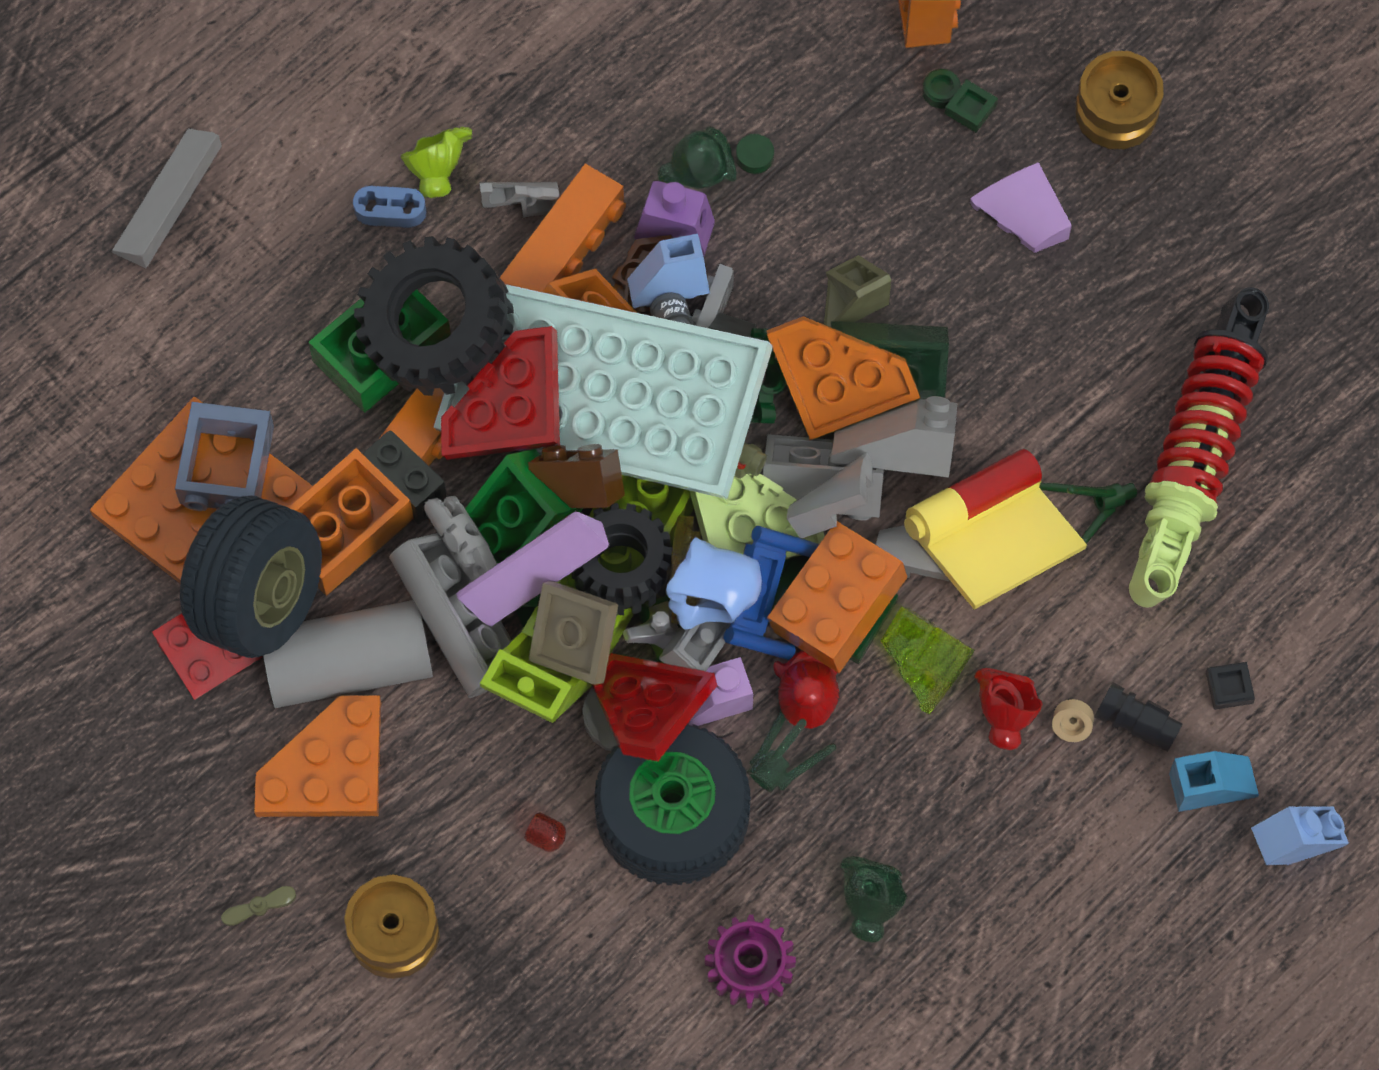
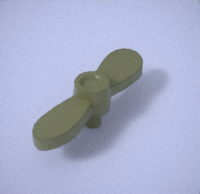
[221,886,296,926]

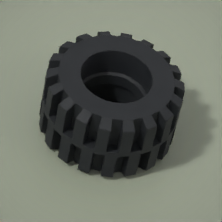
[571,503,672,615]

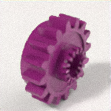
[705,915,796,1008]

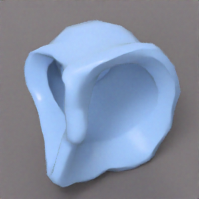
[666,537,762,630]

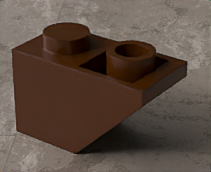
[528,444,625,508]

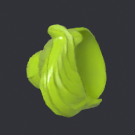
[400,127,472,198]

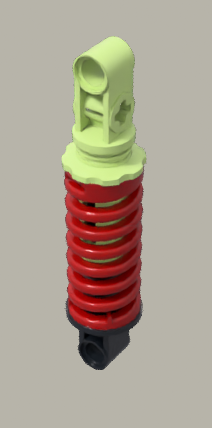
[1129,287,1269,608]

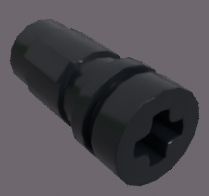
[1094,682,1183,752]

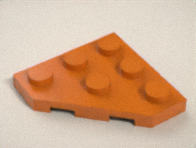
[767,316,920,440]
[254,695,381,817]

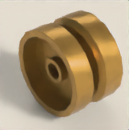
[1075,51,1164,149]
[344,875,440,979]

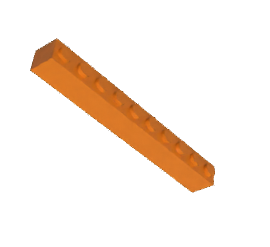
[378,163,626,466]

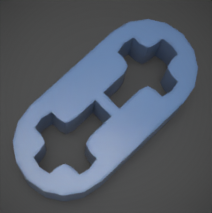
[353,186,426,228]

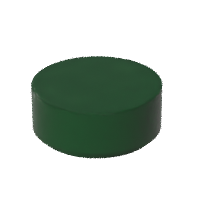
[922,69,961,109]
[736,134,774,174]

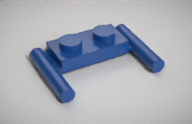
[724,526,819,660]

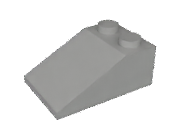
[830,396,958,477]

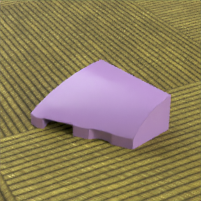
[970,162,1072,253]

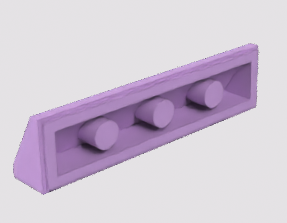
[456,511,609,626]

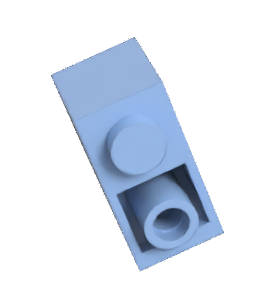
[627,234,710,308]
[1251,807,1349,865]

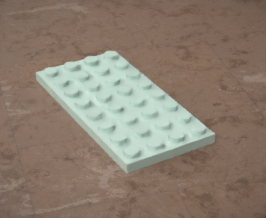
[433,284,773,499]

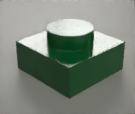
[945,79,998,133]

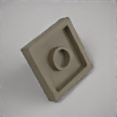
[528,581,619,685]

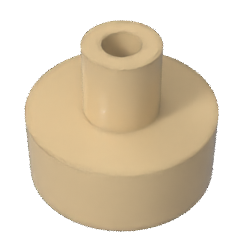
[1052,699,1094,742]

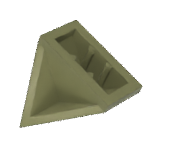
[824,255,892,331]

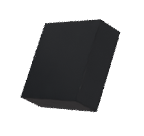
[1206,662,1255,710]

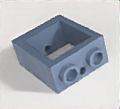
[175,402,274,511]

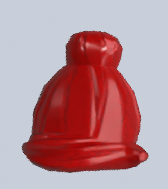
[773,650,839,729]
[974,668,1043,750]

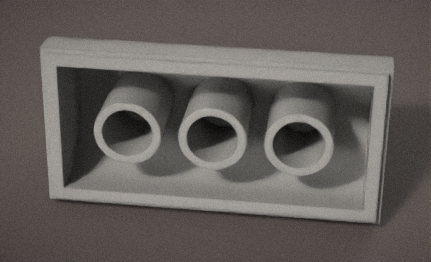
[389,533,512,698]
[263,600,433,708]

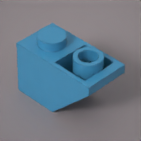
[1169,751,1259,812]

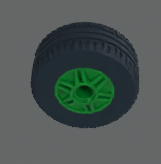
[594,723,751,885]

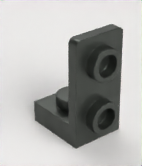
[363,431,447,524]

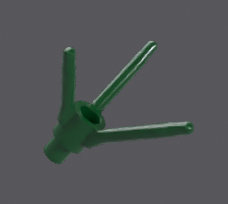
[1039,482,1137,544]

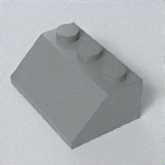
[763,434,884,520]

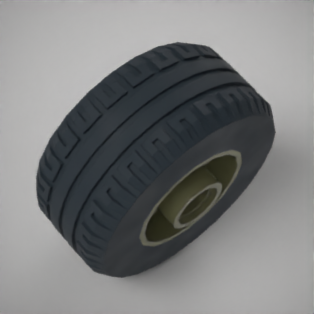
[180,495,322,658]

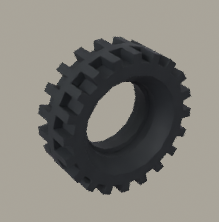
[354,236,514,396]

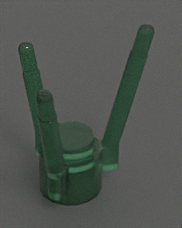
[747,711,837,793]

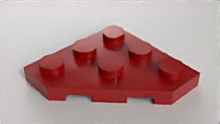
[441,326,560,460]
[592,653,717,762]

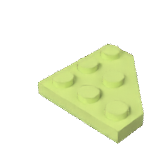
[689,474,825,559]

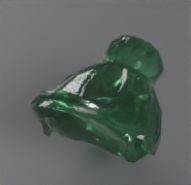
[657,126,737,189]
[840,856,907,943]

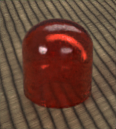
[524,812,566,852]

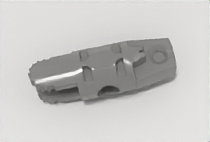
[424,496,497,581]

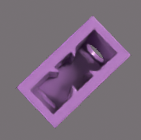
[634,181,715,256]

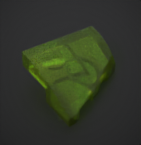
[881,606,975,714]

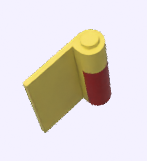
[904,449,1087,610]

